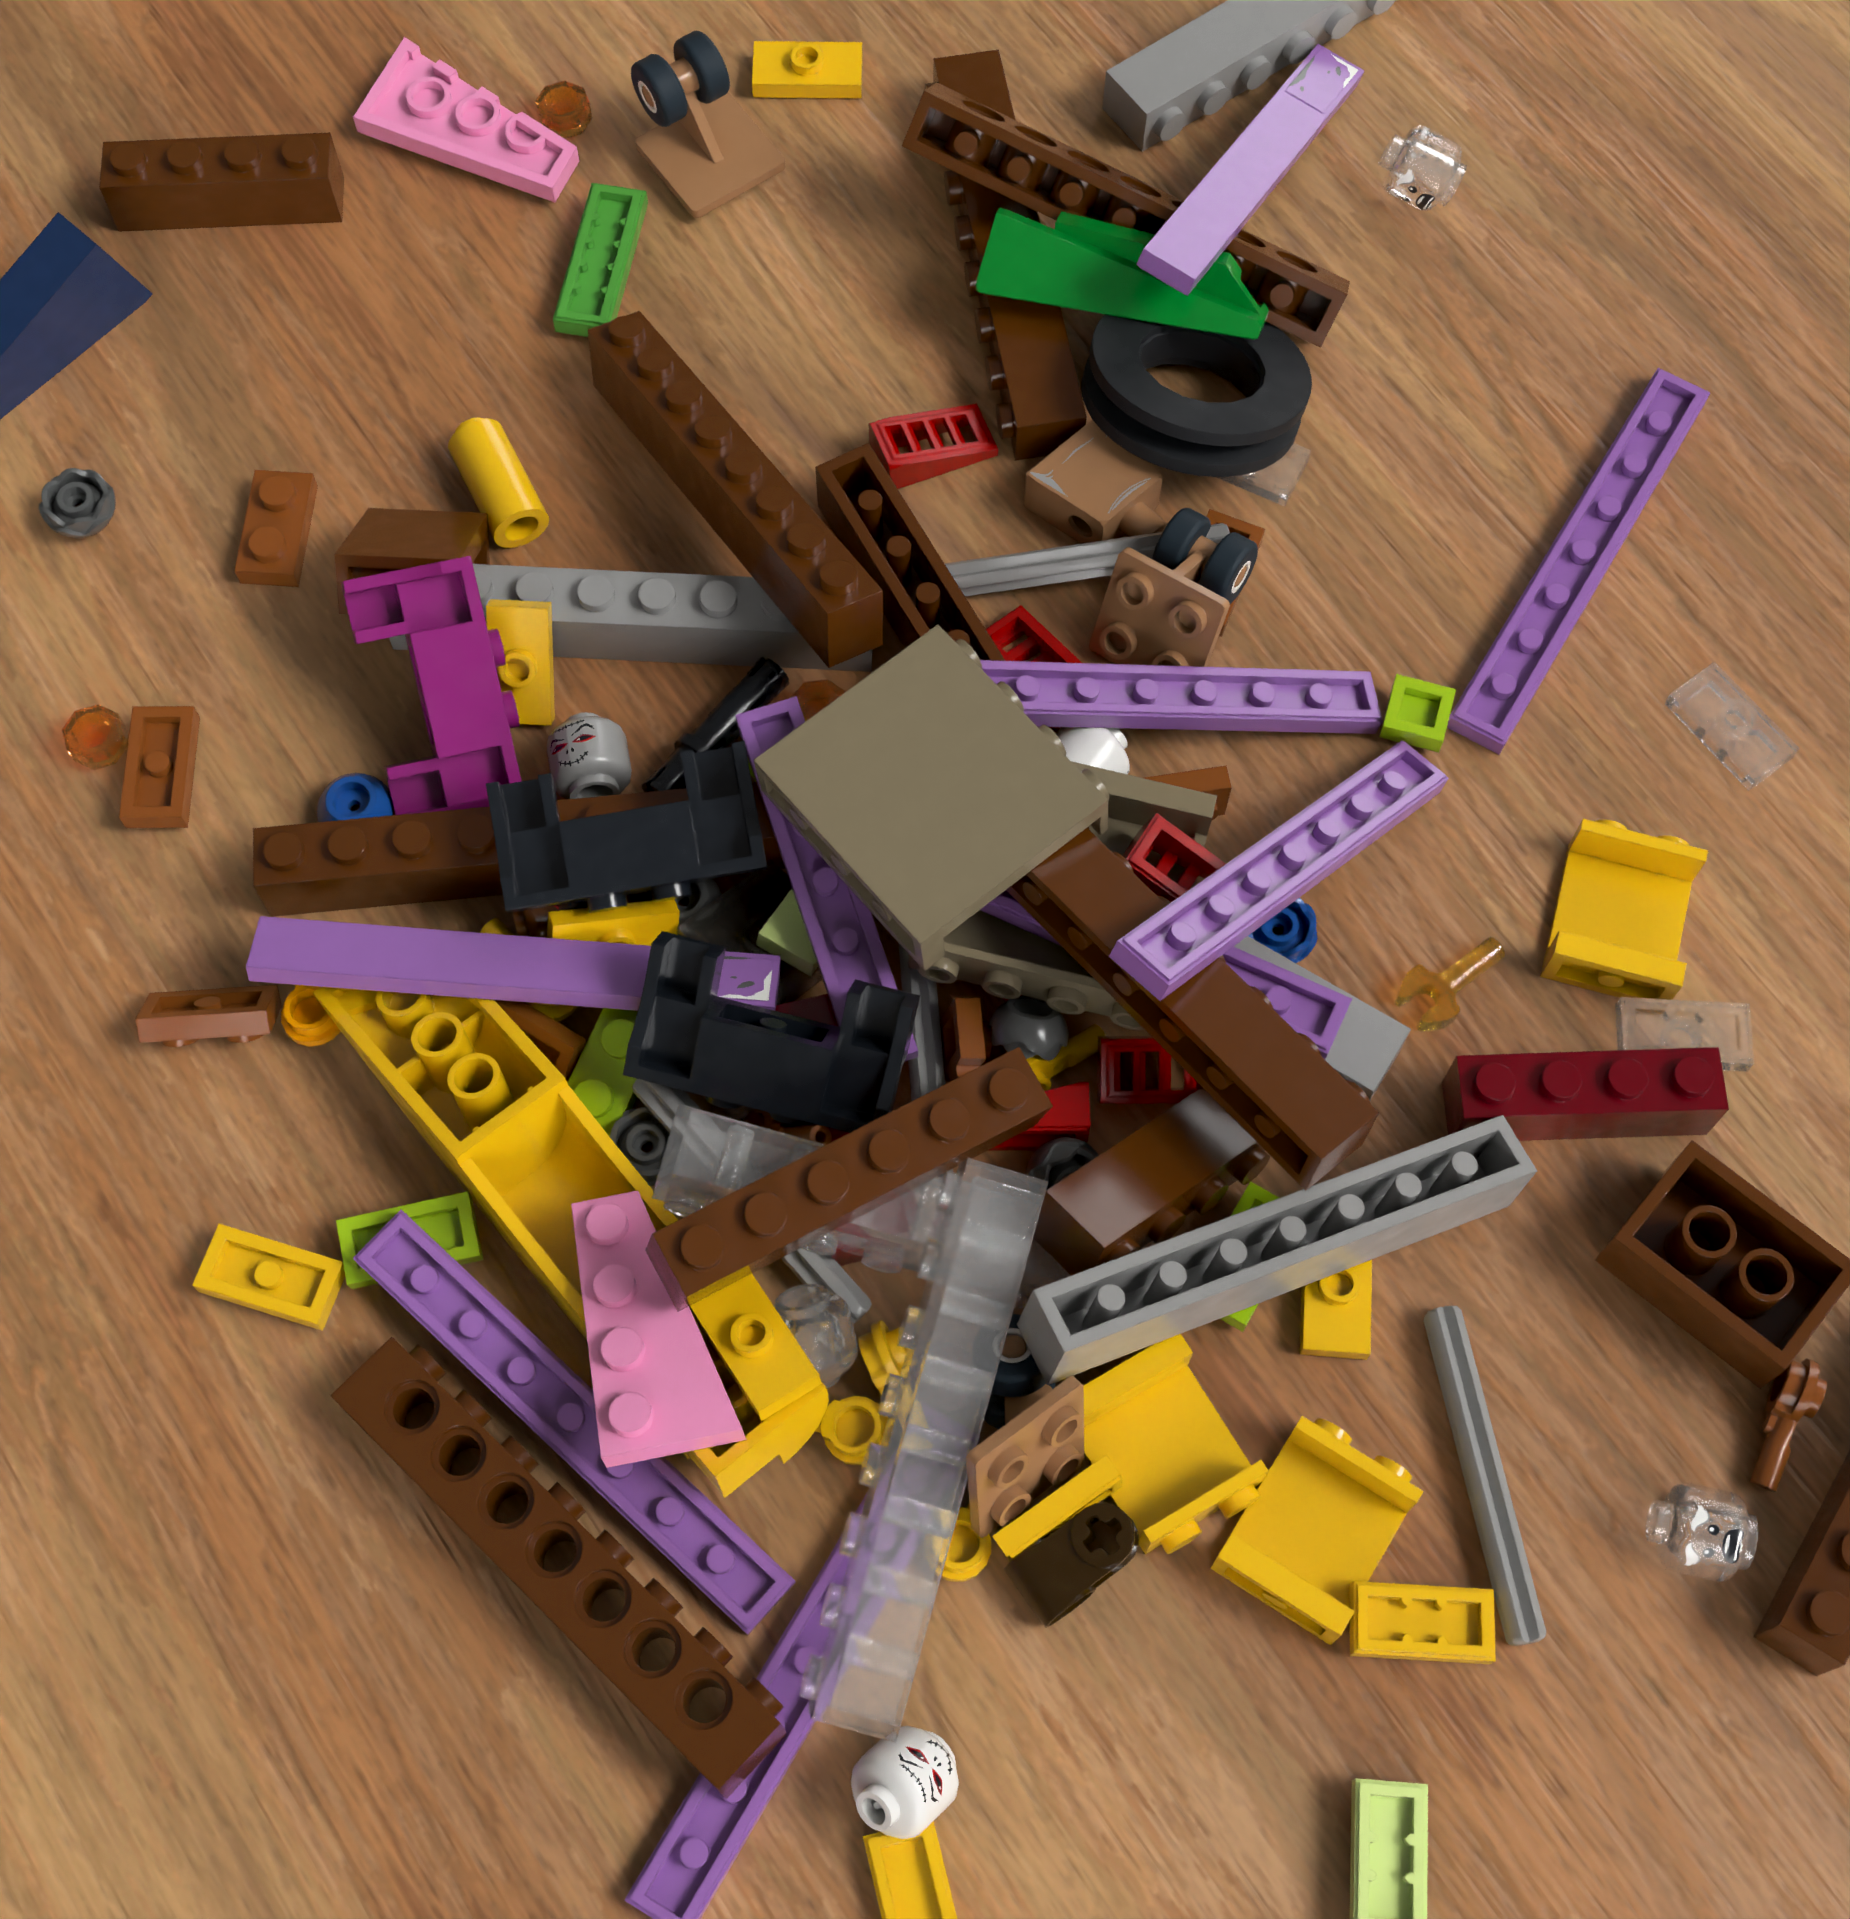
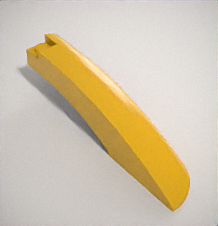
[313,987,829,1498]

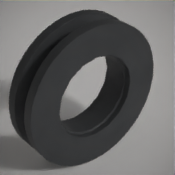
[1081,314,1312,477]

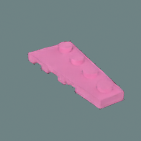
[353,37,579,202]
[571,1191,747,1468]

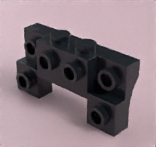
[486,741,767,913]
[623,931,920,1133]

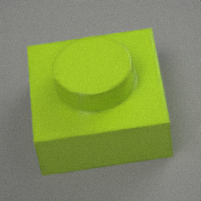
[1379,674,1456,753]

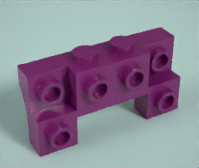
[340,556,522,815]

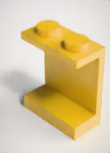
[1540,818,1708,1010]
[1083,1334,1269,1554]
[1210,1416,1424,1645]

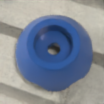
[317,773,393,822]
[1248,897,1317,963]

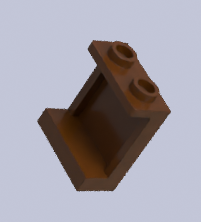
[334,508,490,614]

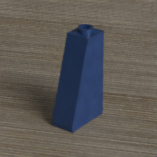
[0,212,153,419]

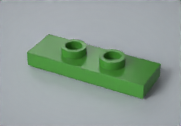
[553,183,648,337]

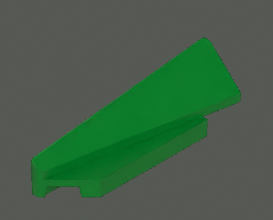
[976,208,1269,339]

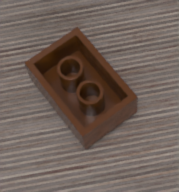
[1595,1140,1850,1389]

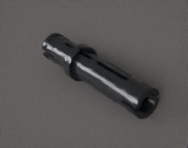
[642,657,789,792]

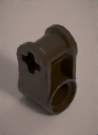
[1004,1503,1139,1628]

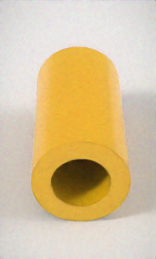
[448,417,549,548]

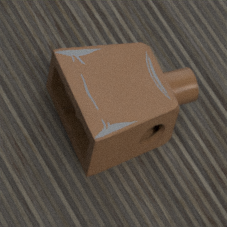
[1024,419,1168,544]

